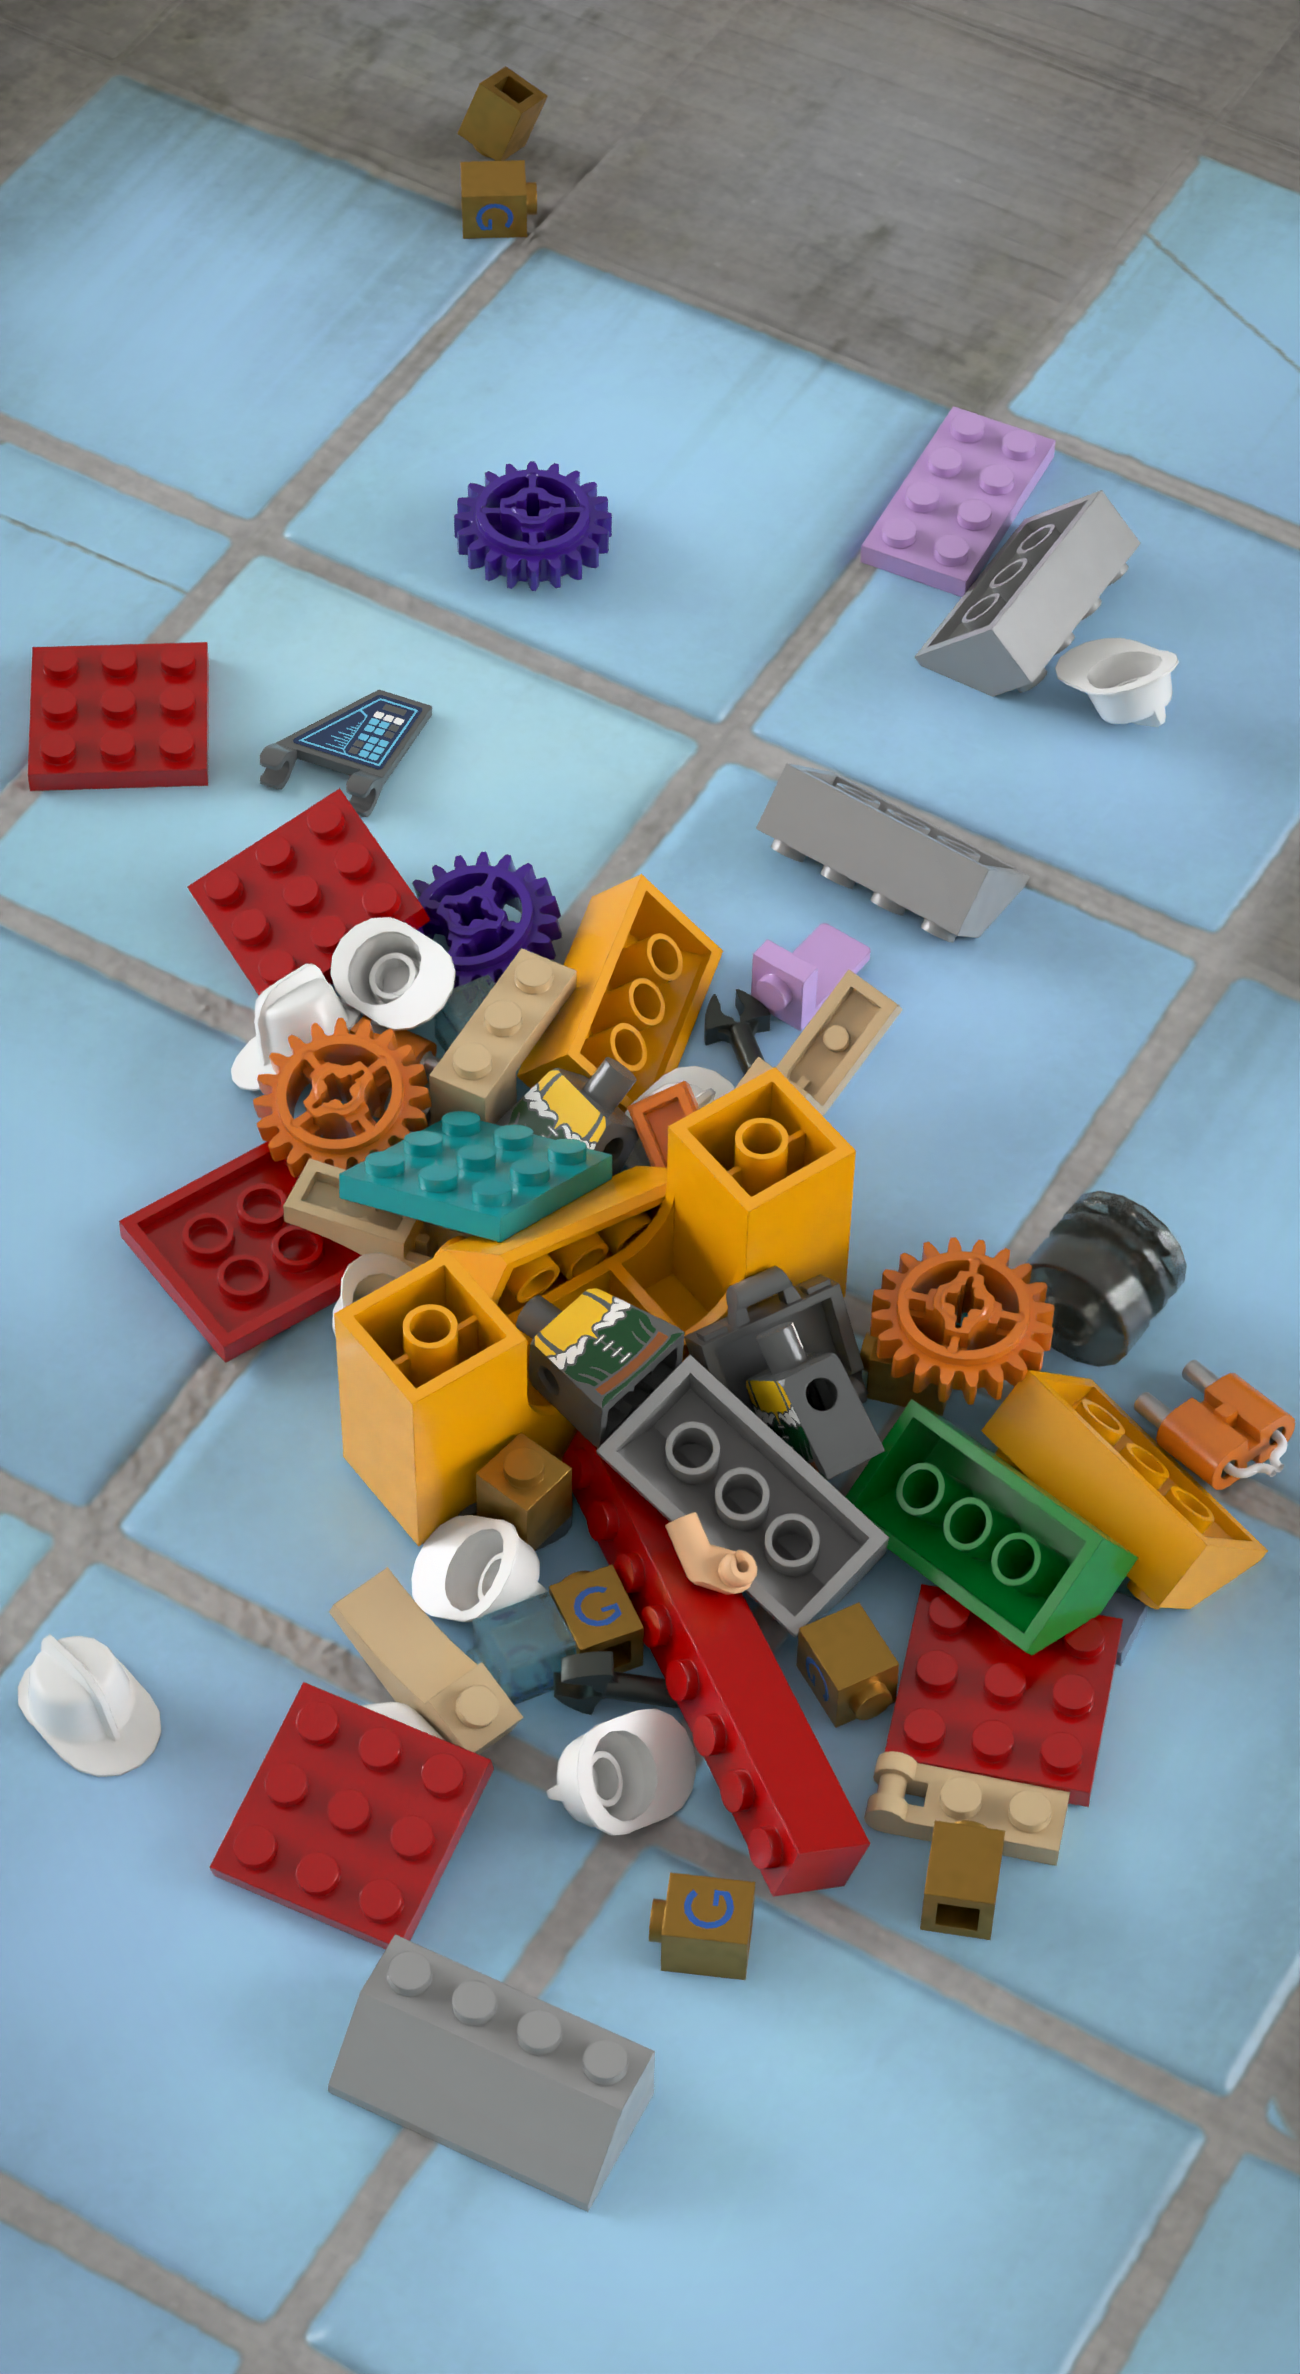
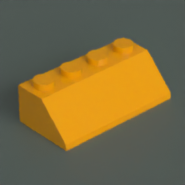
[517,874,723,1113]
[434,1166,667,1316]
[981,1370,1268,1610]

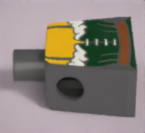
[495,1057,639,1176]
[516,1288,685,1448]
[746,1322,885,1480]

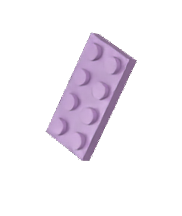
[860,406,1056,597]

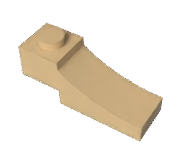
[283,1158,473,1269]
[329,1567,523,1755]

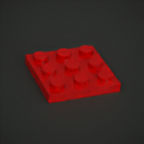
[28,642,209,791]
[187,788,431,995]
[119,1141,362,1363]
[885,1584,1123,1807]
[209,1682,494,1949]

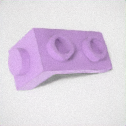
[751,923,870,1031]

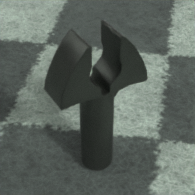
[704,989,771,1075]
[553,1651,679,1715]

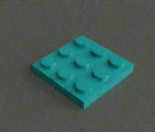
[339,1111,612,1242]

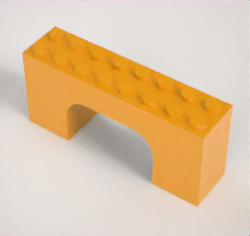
[334,1067,856,1547]

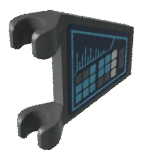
[260,690,432,817]

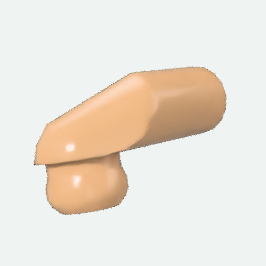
[665,1512,757,1595]

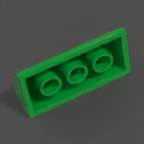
[845,1399,1139,1655]

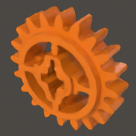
[253,1018,432,1178]
[870,1237,1054,1405]

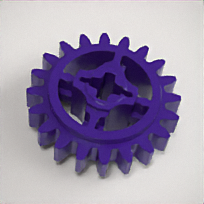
[454,461,612,591]
[412,852,562,1007]

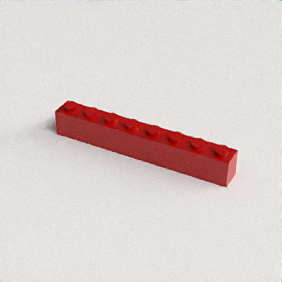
[562,1430,870,1897]

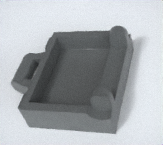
[684,1266,869,1416]

